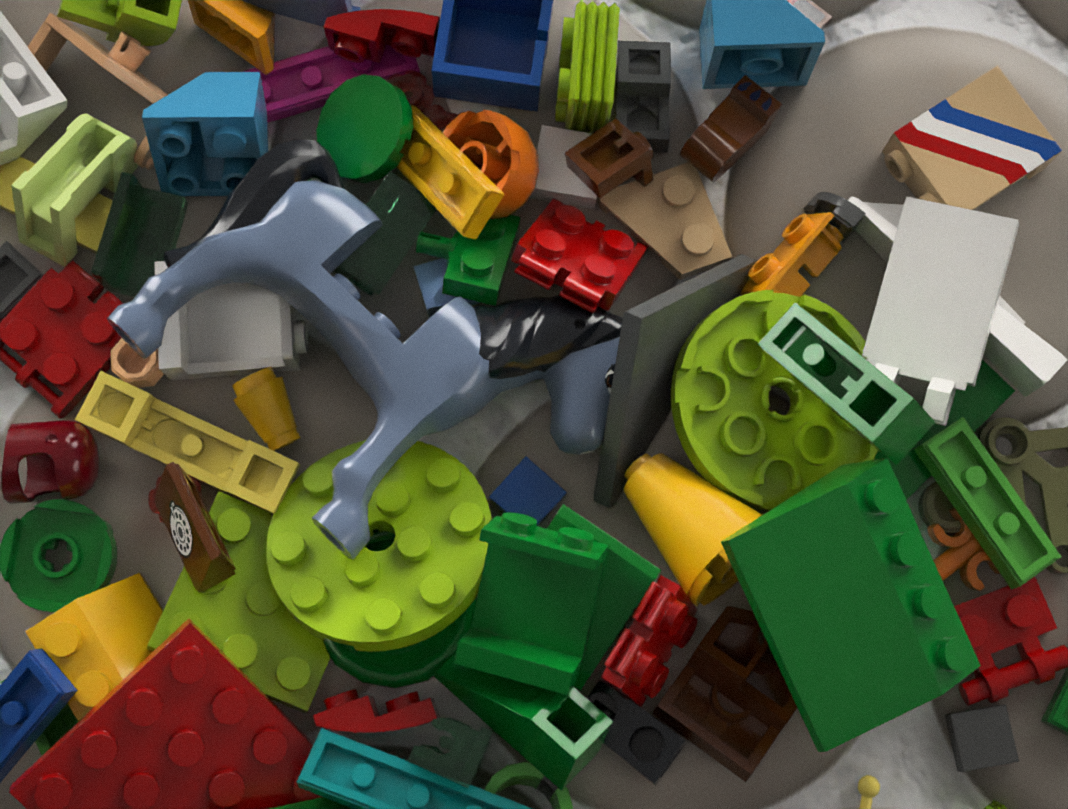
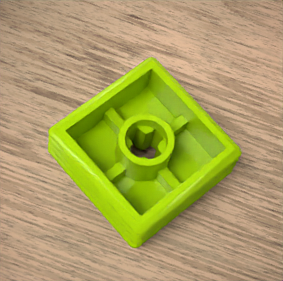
[555,0,620,134]

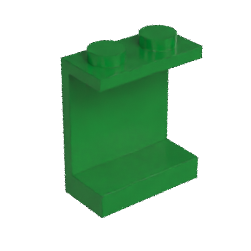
[454,512,609,696]

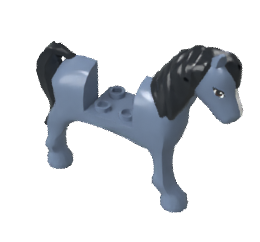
[107,139,623,560]

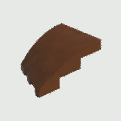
[652,606,797,782]

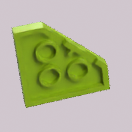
[147,491,330,714]

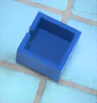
[431,0,554,112]

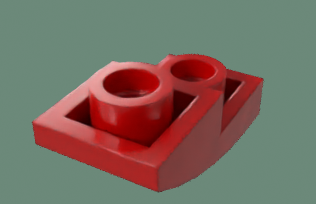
[323,9,440,63]
[313,689,441,733]

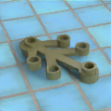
[978,417,1068,575]

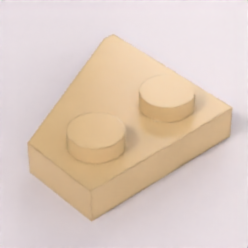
[597,162,732,280]

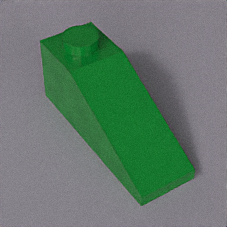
[757,302,936,465]

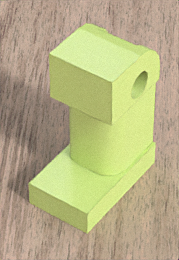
[11,113,138,267]

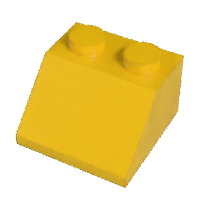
[25,573,163,722]

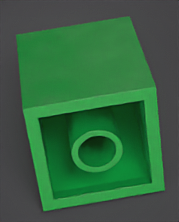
[547,504,661,691]

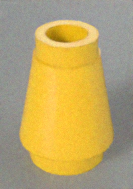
[232,367,301,451]

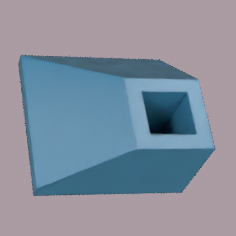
[142,72,268,196]

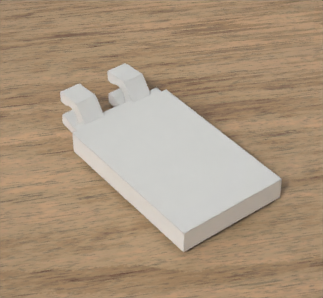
[862,196,1019,426]

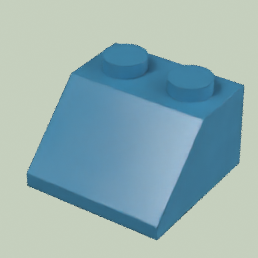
[699,0,825,89]

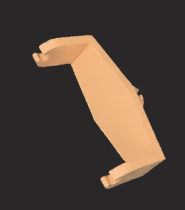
[28,13,168,170]

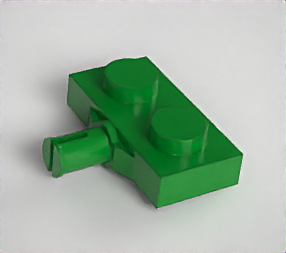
[416,215,521,306]

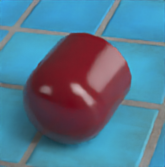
[1,420,99,504]

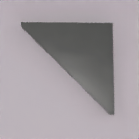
[594,254,757,508]

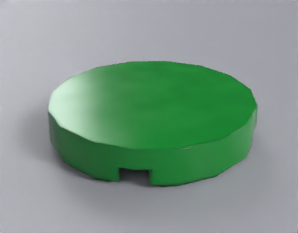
[316,74,413,184]

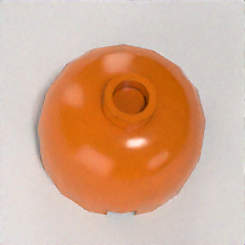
[443,109,539,220]

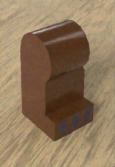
[679,75,782,183]

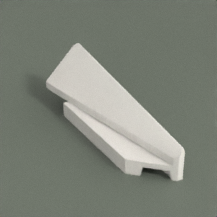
[848,196,1067,397]

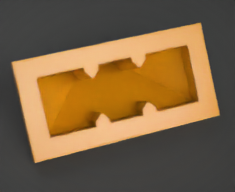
[188,0,275,75]

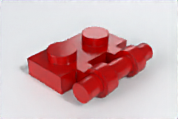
[954,576,1068,706]

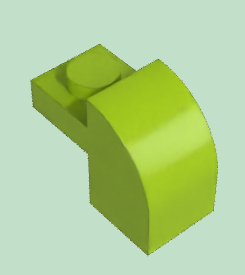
[57,0,182,46]

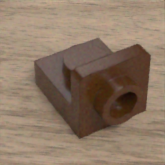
[565,118,654,198]

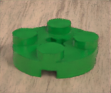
[0,499,117,613]

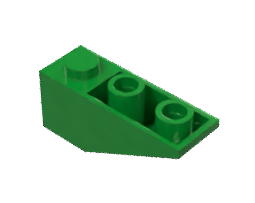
[433,653,613,791]

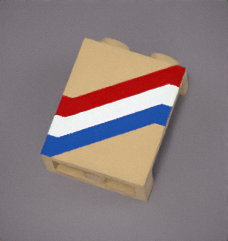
[882,65,1062,210]

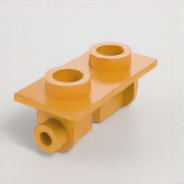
[740,212,844,297]

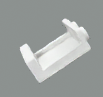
[154,261,309,381]

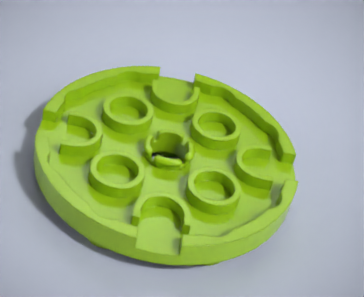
[671,290,878,512]
[266,440,492,652]

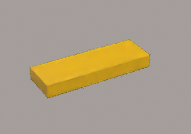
[397,105,505,240]

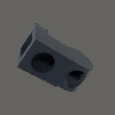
[586,681,685,786]

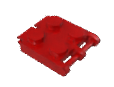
[510,198,648,314]
[0,261,124,419]
[601,575,698,707]

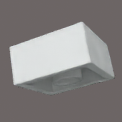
[530,125,597,210]

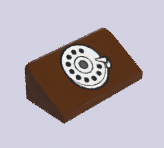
[155,462,236,592]

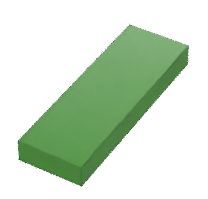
[914,417,1062,590]

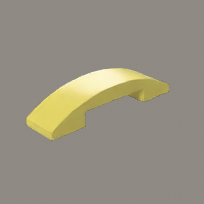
[75,371,300,514]

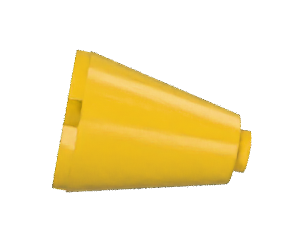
[624,453,762,607]

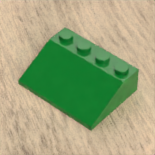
[721,458,981,752]

